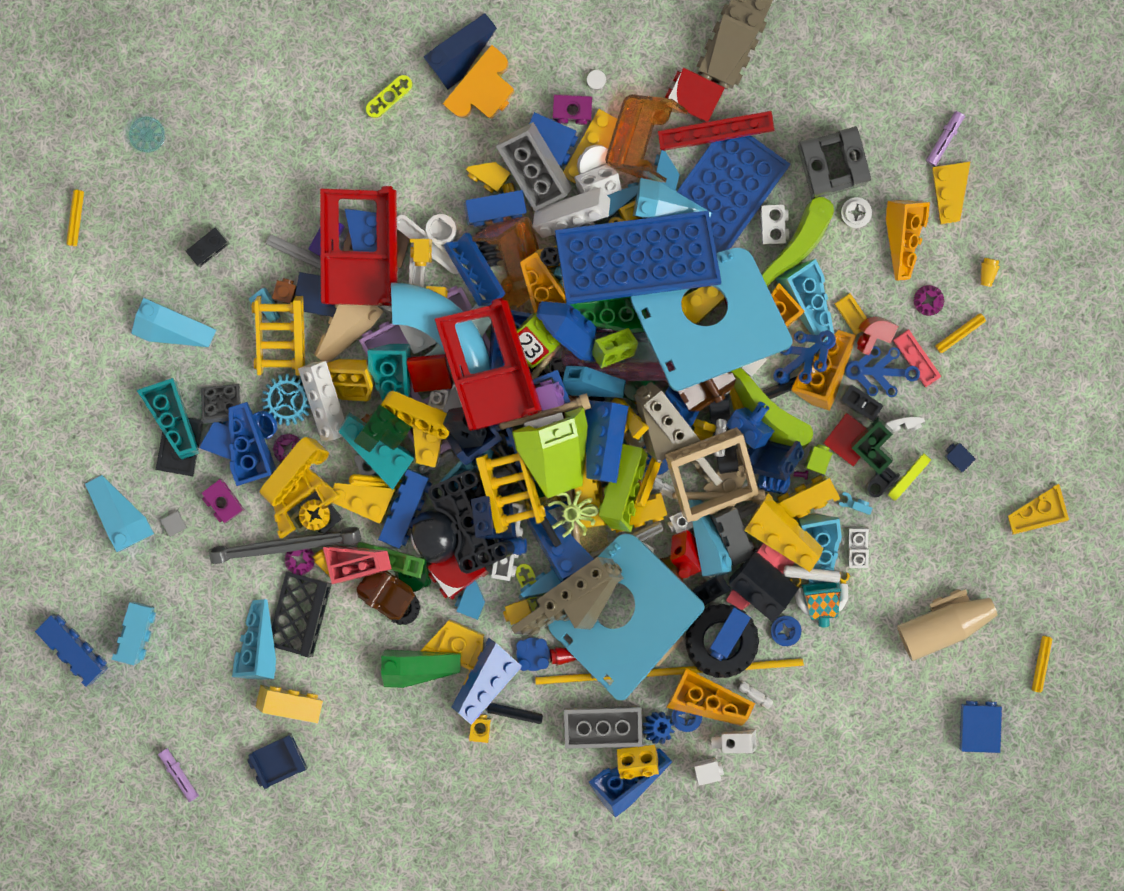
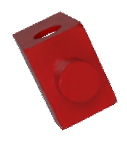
[670,530,701,578]

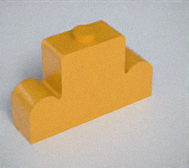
[443,45,515,119]

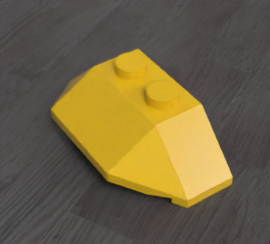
[327,359,373,401]

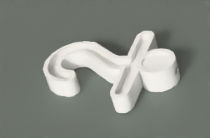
[381,214,464,312]

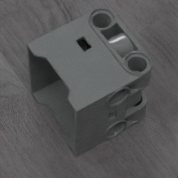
[797,126,871,200]

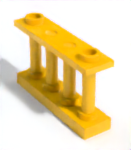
[252,296,305,376]
[476,452,546,534]

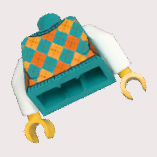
[790,572,850,628]

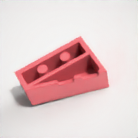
[323,545,392,584]

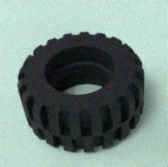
[685,604,759,678]

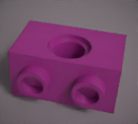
[553,95,592,125]
[202,479,245,524]

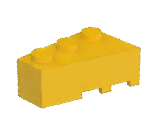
[255,685,323,723]

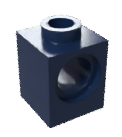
[944,443,976,473]

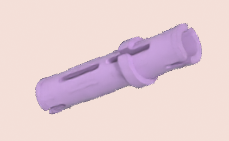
[926,110,966,166]
[157,748,199,802]

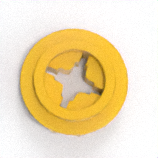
[299,499,330,530]

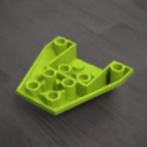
[512,407,588,498]

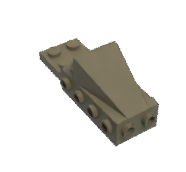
[696,0,773,89]
[633,382,722,486]
[511,557,624,636]

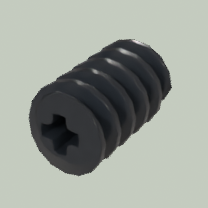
[475,227,502,267]

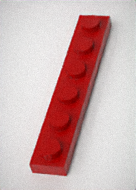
[658,111,775,151]

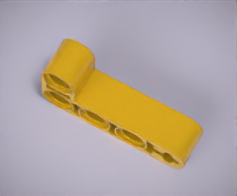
[381,391,450,439]
[259,437,329,506]

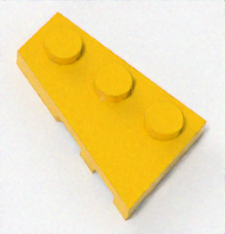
[932,162,970,225]
[1007,484,1069,535]

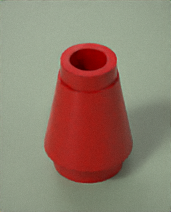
[550,647,577,666]

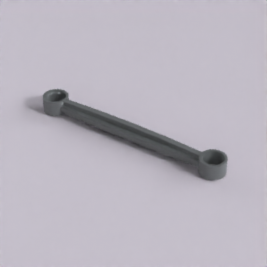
[208,527,361,564]

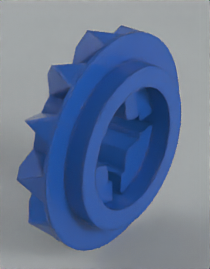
[771,616,802,646]
[672,710,702,732]

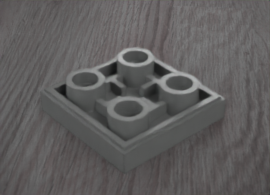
[201,384,241,424]

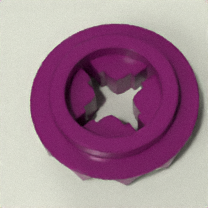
[914,285,945,316]
[273,434,300,463]
[284,548,315,575]

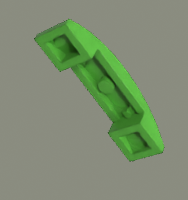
[357,542,425,578]

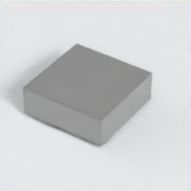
[161,511,187,537]

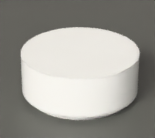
[587,70,606,90]

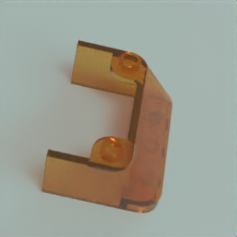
[605,94,688,183]
[472,217,539,308]

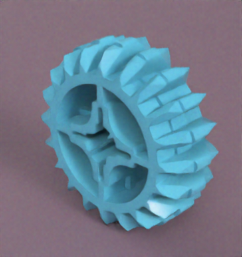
[262,374,311,426]

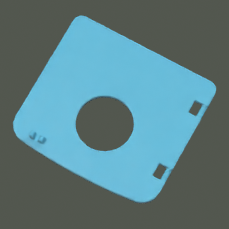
[631,248,793,391]
[548,534,704,700]

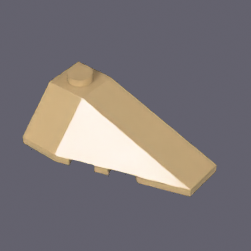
[314,305,384,363]

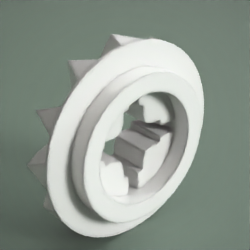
[841,197,872,228]

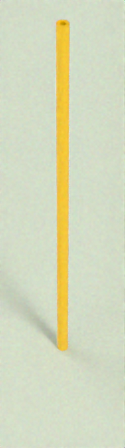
[535,658,804,685]

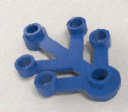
[773,330,836,384]
[845,346,920,397]

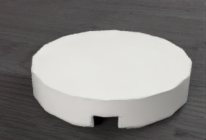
[577,145,615,174]

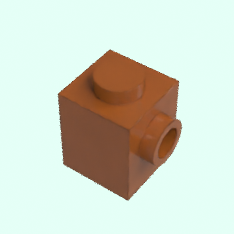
[272,278,297,304]

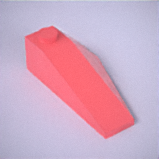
[726,542,795,610]

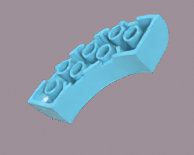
[391,283,490,375]

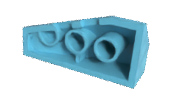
[633,178,711,218]

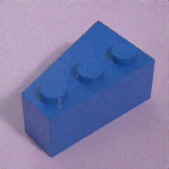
[464,190,527,227]

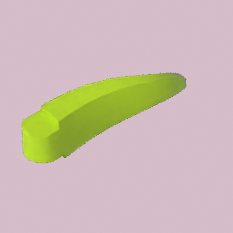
[761,197,834,287]
[731,368,813,450]

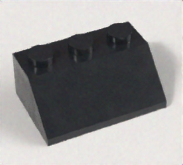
[729,551,799,622]

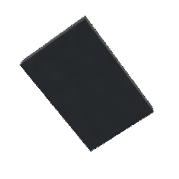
[156,418,203,477]

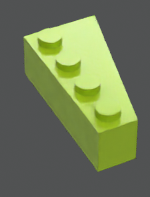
[598,444,648,532]

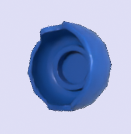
[253,411,278,439]

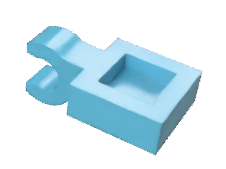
[249,287,281,323]
[838,492,873,515]

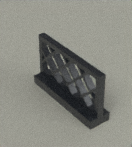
[272,571,332,658]

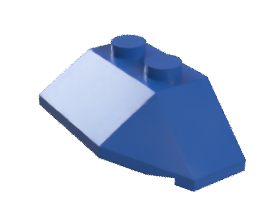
[536,301,597,362]

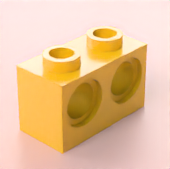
[617,745,659,779]

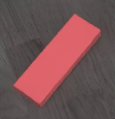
[892,329,942,387]

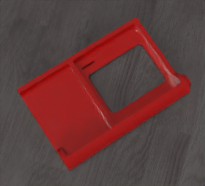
[320,186,398,306]
[434,298,542,430]

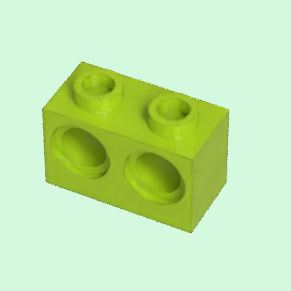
[592,328,638,368]
[804,444,833,475]

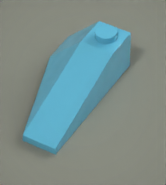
[775,259,834,342]
[131,298,216,347]
[85,475,154,552]
[689,500,732,576]
[798,514,842,584]
[232,599,276,680]

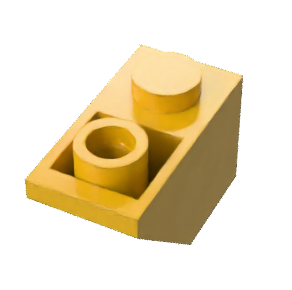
[466,162,511,193]

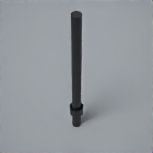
[496,444,562,548]

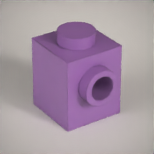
[536,380,565,411]

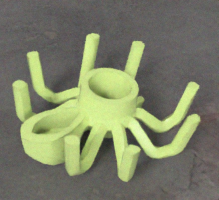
[548,490,599,537]

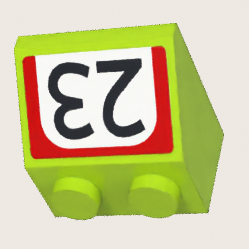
[517,312,561,369]

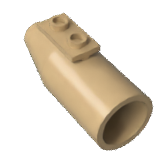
[897,589,998,661]

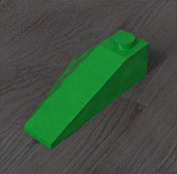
[570,296,647,333]
[381,649,461,688]

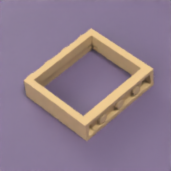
[665,427,759,522]

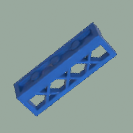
[443,233,506,307]

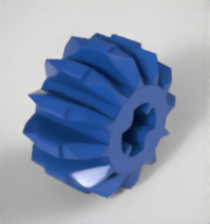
[757,475,790,494]
[642,712,675,744]

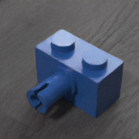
[726,402,774,449]

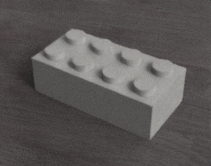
[496,122,572,211]
[564,706,642,749]

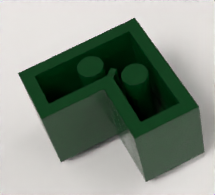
[354,405,411,453]
[851,416,893,475]

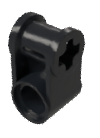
[865,467,900,498]

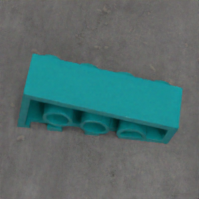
[137,378,199,460]
[338,412,414,490]

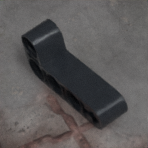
[708,394,739,474]

